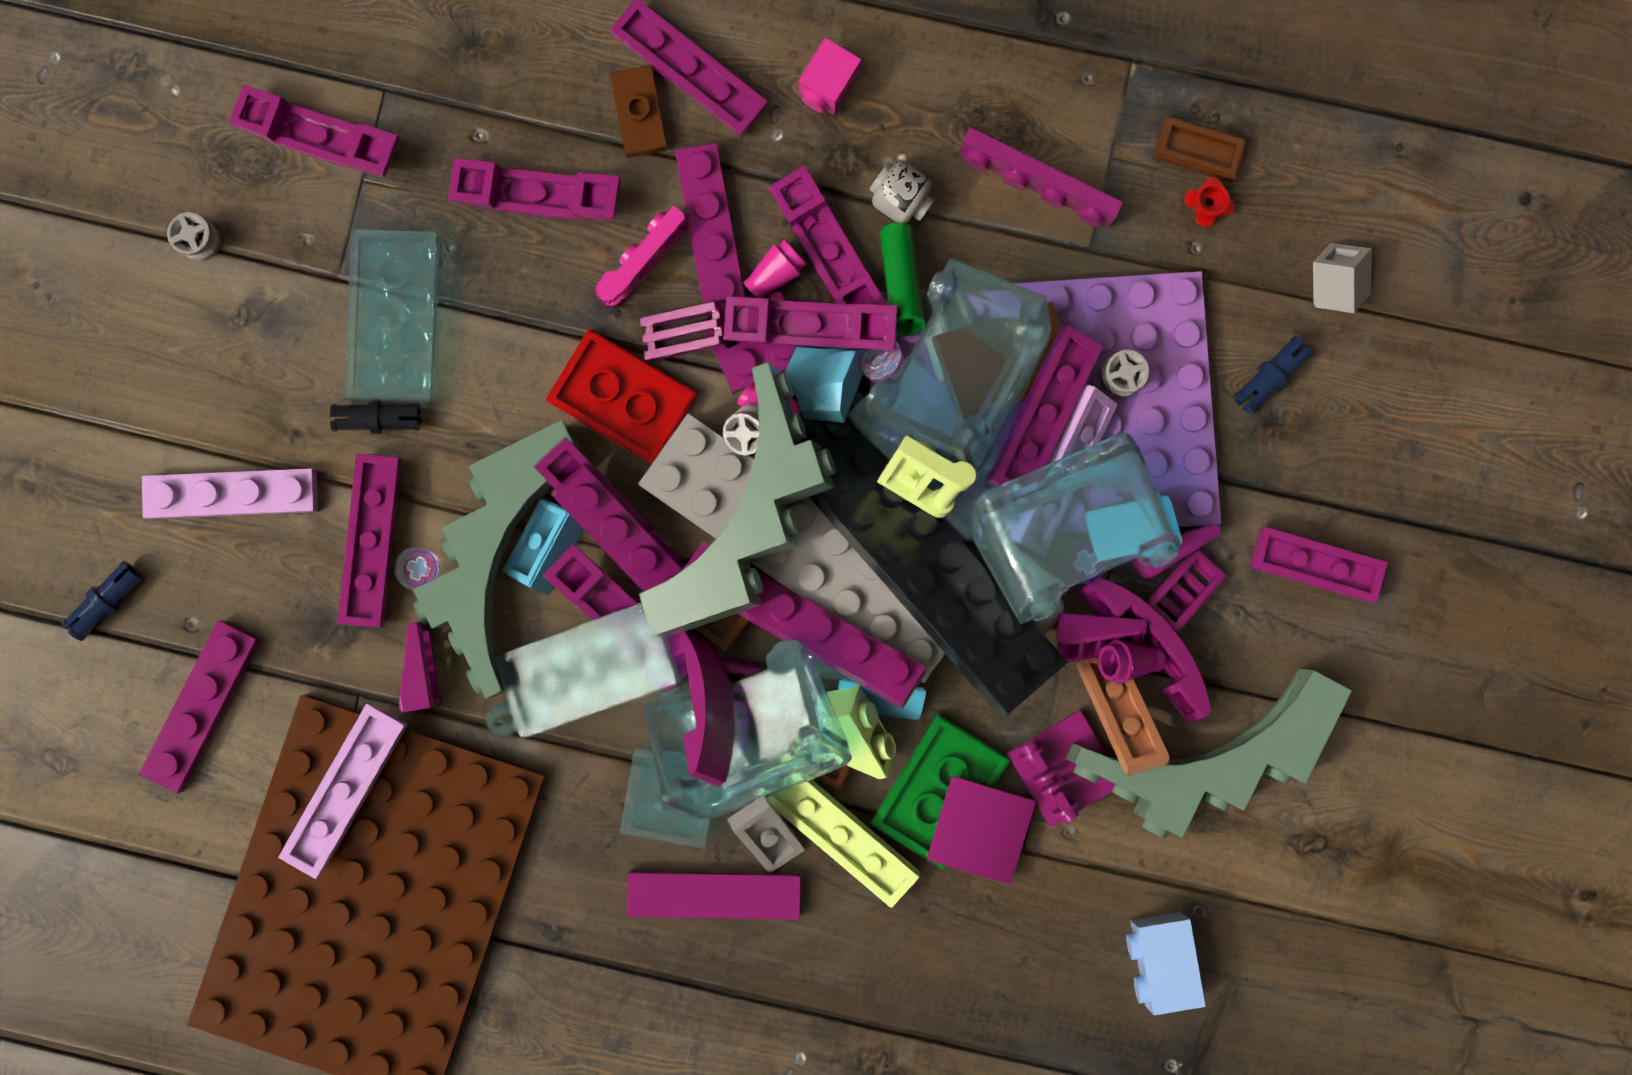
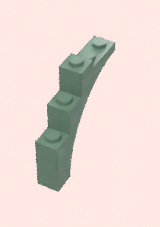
[639,362,836,638]
[413,420,581,699]
[1065,668,1352,839]

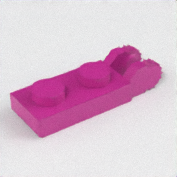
[595,205,689,309]

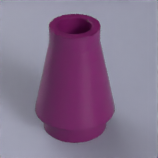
[1098,640,1165,684]

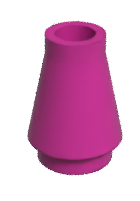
[743,239,807,298]

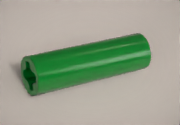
[880,222,926,336]

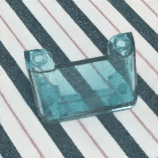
[866,258,1051,475]
[973,433,1181,624]
[643,640,852,819]

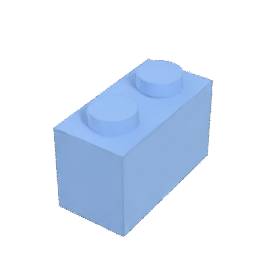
[1126,912,1206,1015]

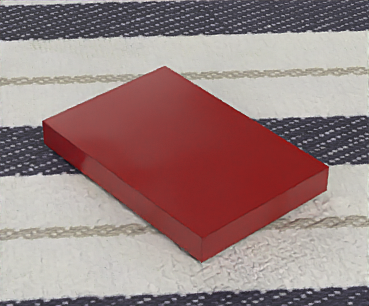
[545,328,698,465]

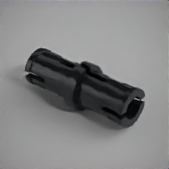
[330,401,421,434]

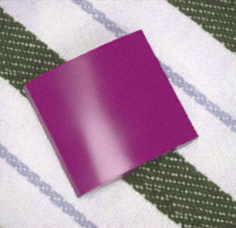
[927,775,1036,884]

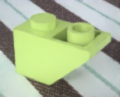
[804,685,896,779]

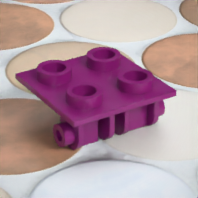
[1007,710,1115,828]

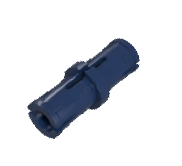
[1233,337,1313,415]
[61,561,144,641]

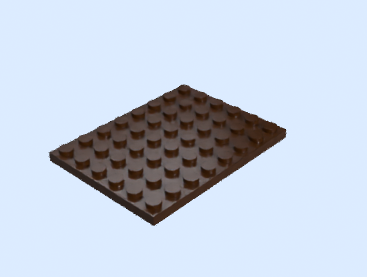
[187,694,547,1075]

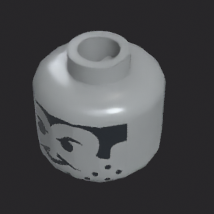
[869,160,934,223]

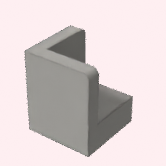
[1313,243,1372,313]

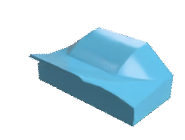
[785,347,869,423]

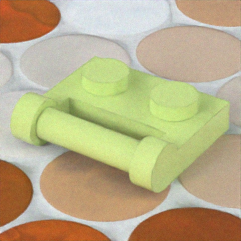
[877,435,976,518]

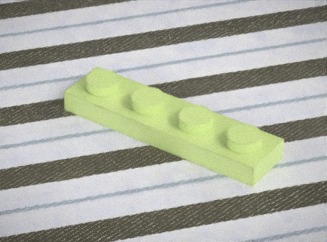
[760,760,920,908]

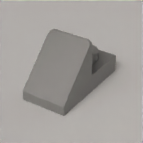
[727,795,805,874]

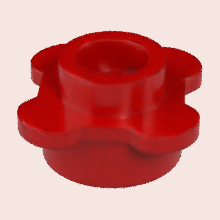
[1184,178,1235,228]

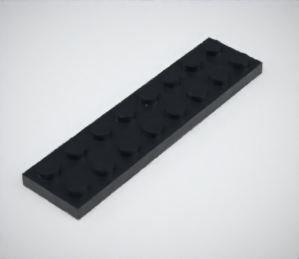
[801,413,1068,719]

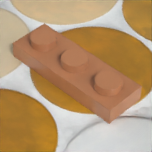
[1077,658,1170,776]

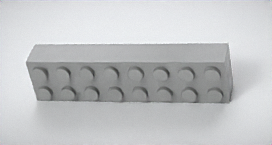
[638,414,945,683]

